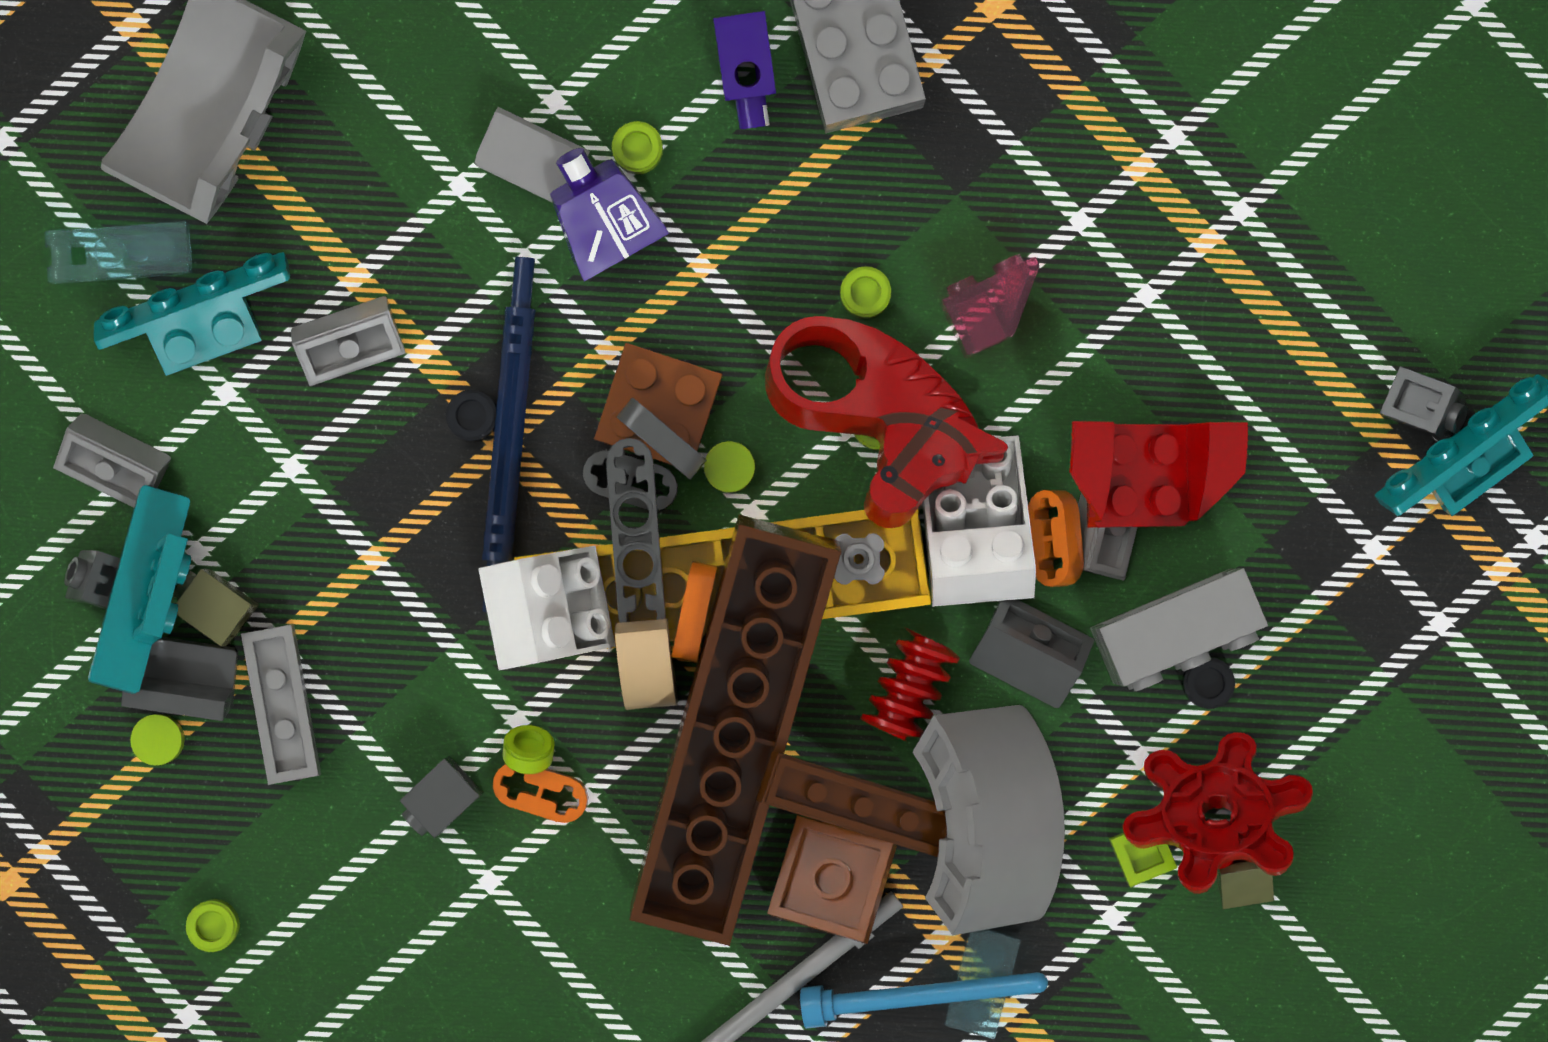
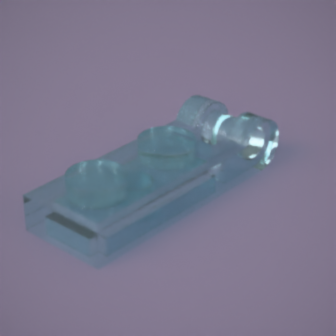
[44,221,193,284]

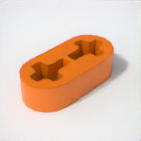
[1028,490,1084,587]
[672,561,718,663]
[493,764,589,823]

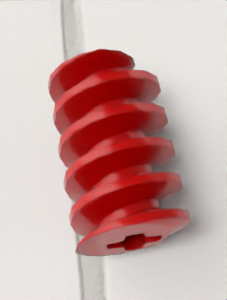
[860,627,960,741]

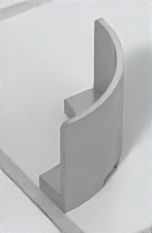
[101,0,306,224]
[912,705,1065,936]

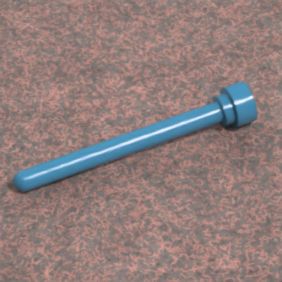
[800,972,1048,1029]

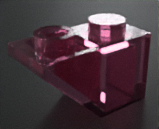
[940,254,1040,359]

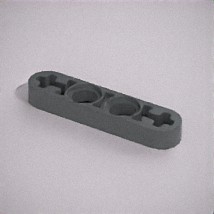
[606,438,666,623]

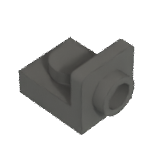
[1380,366,1468,441]
[64,550,120,609]

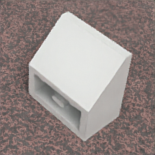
[478,546,616,670]

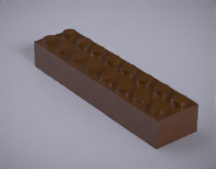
[629,514,841,946]

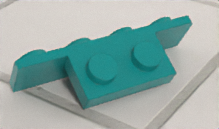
[94,252,290,376]
[1375,374,1548,516]
[88,485,191,694]

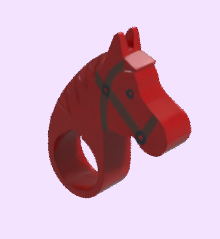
[765,316,1008,528]

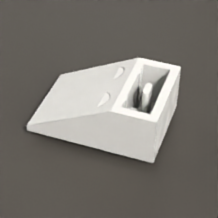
[922,435,1036,607]

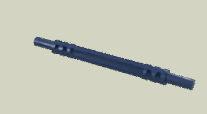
[482,257,536,612]

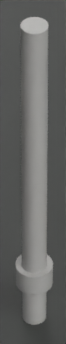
[701,891,904,1042]

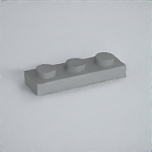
[241,624,321,785]

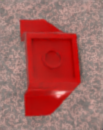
[1069,421,1248,528]

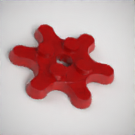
[1123,732,1313,894]

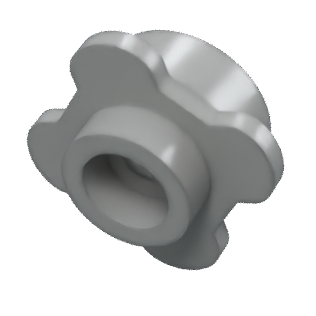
[834,533,885,585]

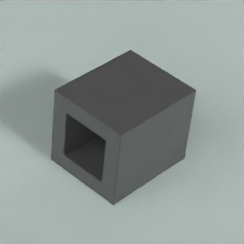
[400,756,484,838]

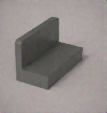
[969,599,1095,708]
[121,637,239,721]

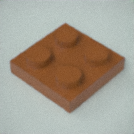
[594,343,723,466]
[767,815,897,944]

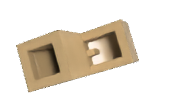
[615,619,678,710]

